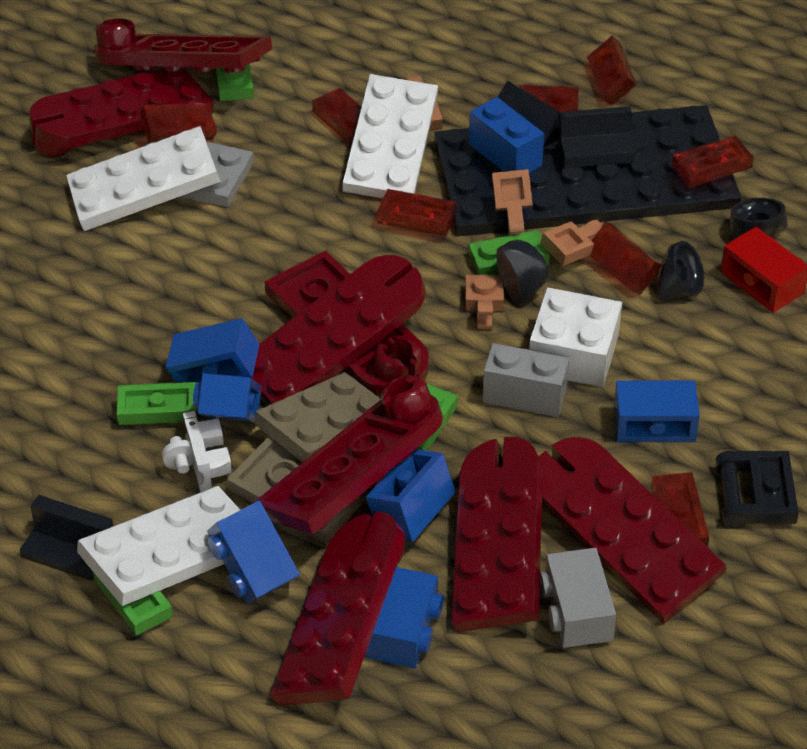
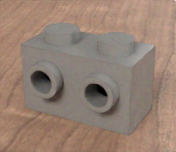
[483,343,569,417]
[540,548,616,648]

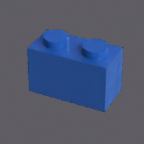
[469,97,544,173]
[166,318,259,383]
[193,373,262,424]
[613,380,700,442]
[366,449,456,542]
[207,500,300,605]
[366,567,444,668]

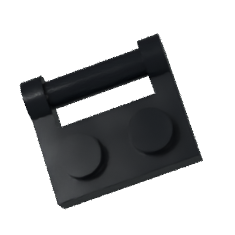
[715,451,799,529]

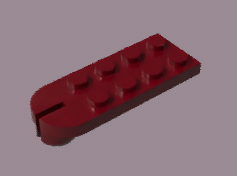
[94,18,272,73]
[29,67,214,157]
[264,250,429,396]
[252,255,426,405]
[253,375,443,535]
[452,437,543,632]
[539,437,726,624]
[270,512,405,706]

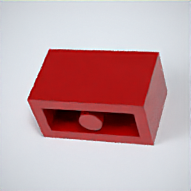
[720,227,807,313]

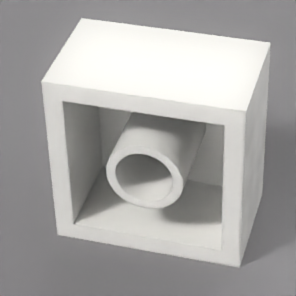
[529,287,622,388]

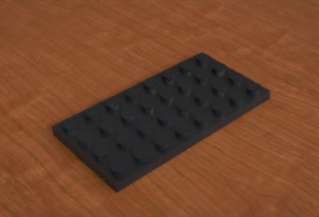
[434,105,742,237]

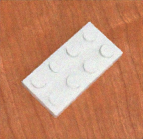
[343,74,438,203]
[66,126,221,231]
[77,486,240,606]

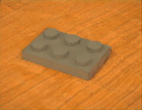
[254,372,381,462]
[227,436,374,544]

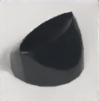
[730,197,788,242]
[496,239,549,308]
[657,241,705,301]

